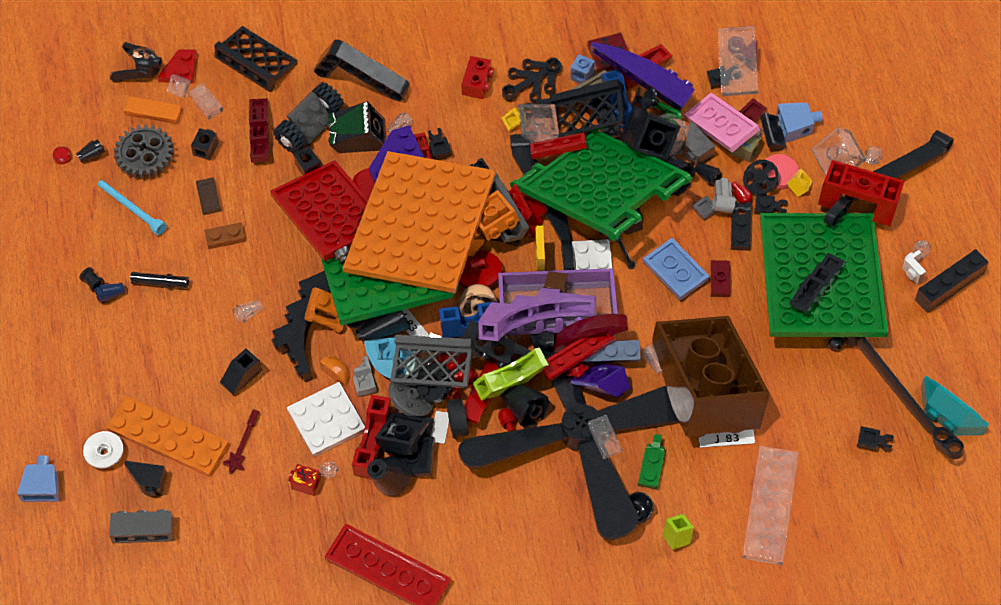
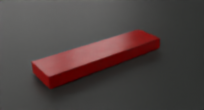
[541,330,615,381]

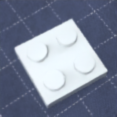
[572,239,612,270]

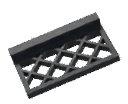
[214,26,297,92]
[550,79,625,138]

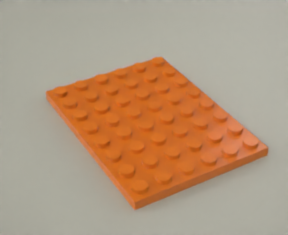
[343,151,496,293]

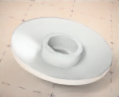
[83,431,123,468]

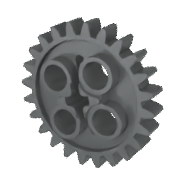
[114,124,174,179]

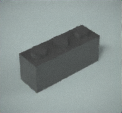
[109,509,174,544]

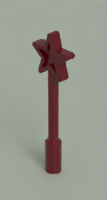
[222,409,260,474]

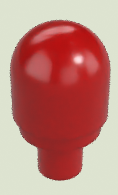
[731,181,752,204]
[498,408,516,431]

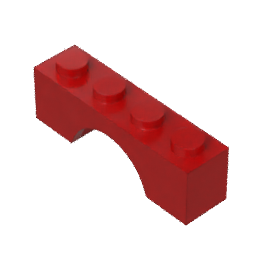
[352,394,392,478]

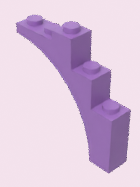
[478,288,596,341]

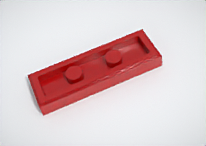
[530,133,587,159]

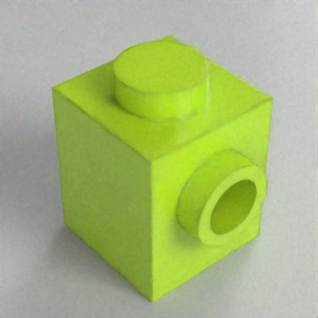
[662,514,694,550]

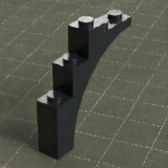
[271,271,331,382]

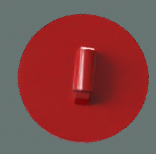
[459,251,503,288]

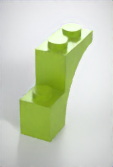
[473,348,548,401]

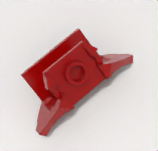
[507,184,548,239]

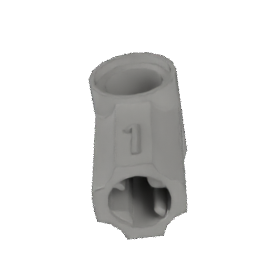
[712,178,735,213]

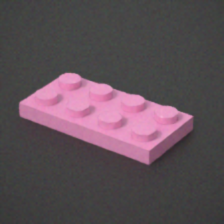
[684,93,760,152]

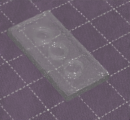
[718,26,758,96]

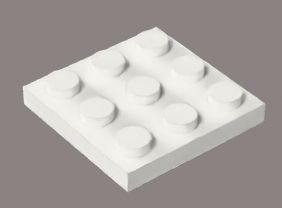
[287,382,365,458]

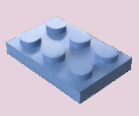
[643,238,709,300]

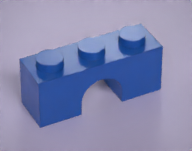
[439,302,497,338]

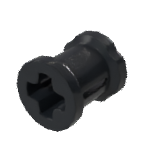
[79,267,105,292]

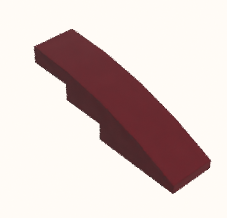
[249,98,269,163]

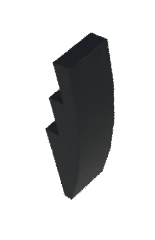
[789,253,845,313]

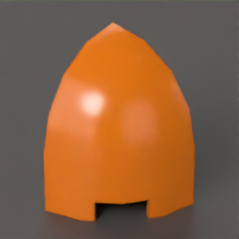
[319,354,349,386]

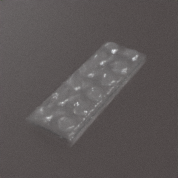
[742,446,799,565]

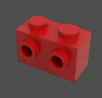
[461,56,494,99]

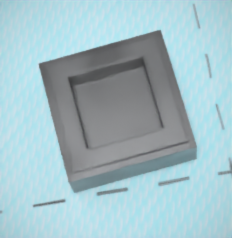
[692,196,718,221]

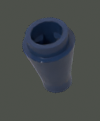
[95,282,125,303]

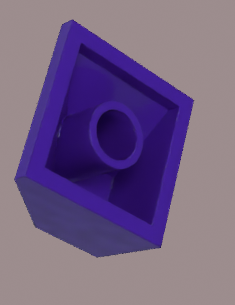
[571,363,630,398]

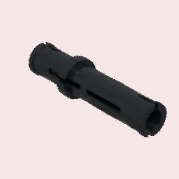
[130,272,189,289]

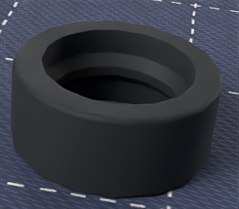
[446,399,468,438]

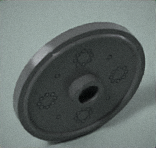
[389,374,434,418]

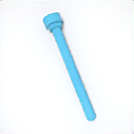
[98,180,167,236]

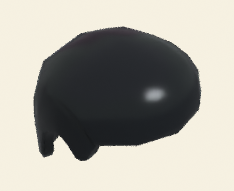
[628,491,654,525]

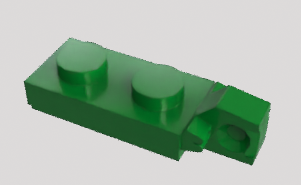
[638,434,665,490]

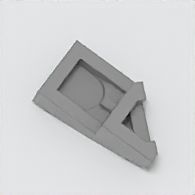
[353,356,377,397]

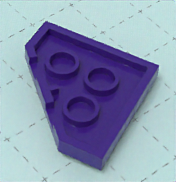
[369,125,424,184]

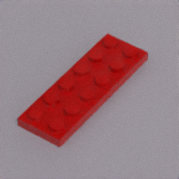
[325,523,451,605]

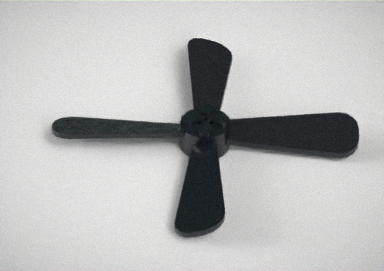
[458,333,679,541]

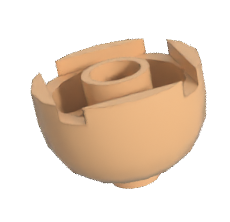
[459,284,497,317]

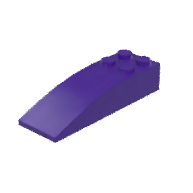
[590,42,695,111]

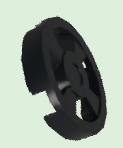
[743,160,780,196]

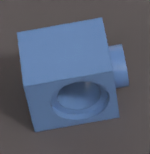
[570,54,595,84]

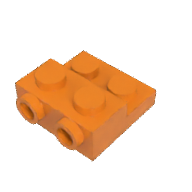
[478,190,520,241]

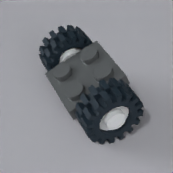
[273,82,344,154]

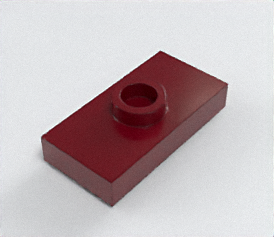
[710,260,730,297]

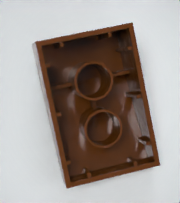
[652,316,770,437]

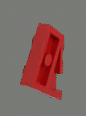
[158,49,197,83]

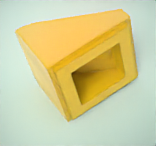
[501,107,528,132]
[787,168,812,197]

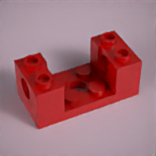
[818,160,905,226]

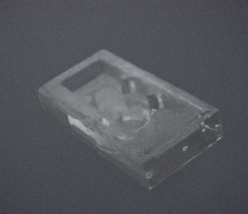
[587,415,623,459]

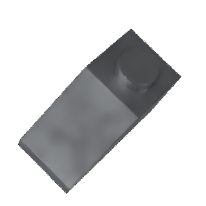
[685,121,715,166]

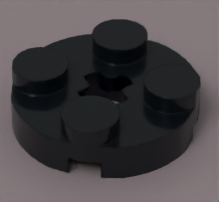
[416,363,455,403]

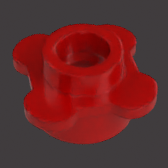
[566,362,589,378]

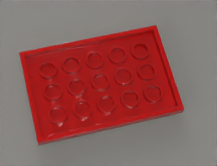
[270,160,369,261]

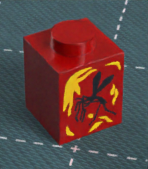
[288,464,321,496]

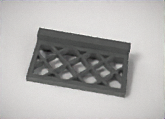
[390,335,476,388]

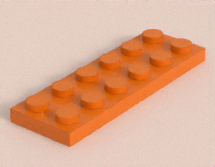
[106,396,229,477]

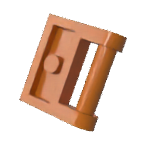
[304,287,344,333]

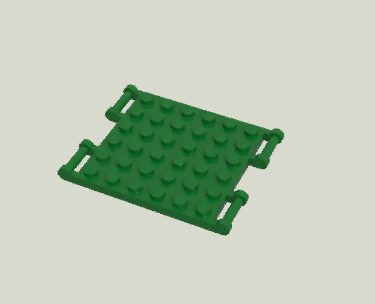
[510,130,692,241]

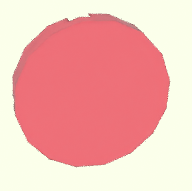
[761,154,798,189]

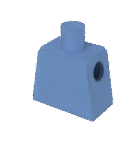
[776,103,822,143]
[18,455,60,502]

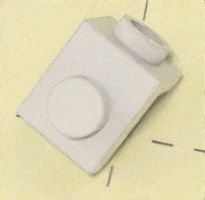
[902,250,926,284]

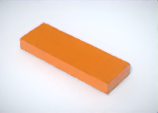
[124,96,182,124]

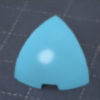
[364,335,419,379]

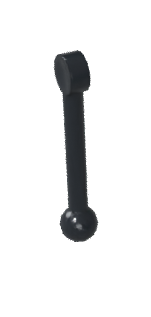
[616,236,635,269]

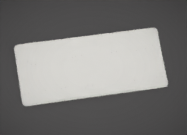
[431,411,449,444]

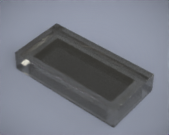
[196,177,221,215]

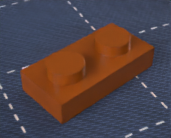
[205,222,245,249]

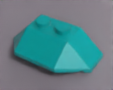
[921,376,989,436]

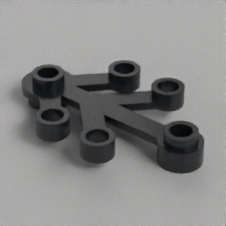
[502,57,562,104]

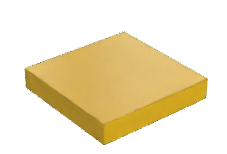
[535,226,545,271]

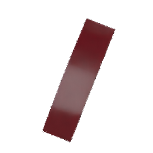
[554,314,629,353]

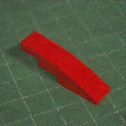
[464,359,500,425]

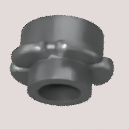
[334,246,349,262]

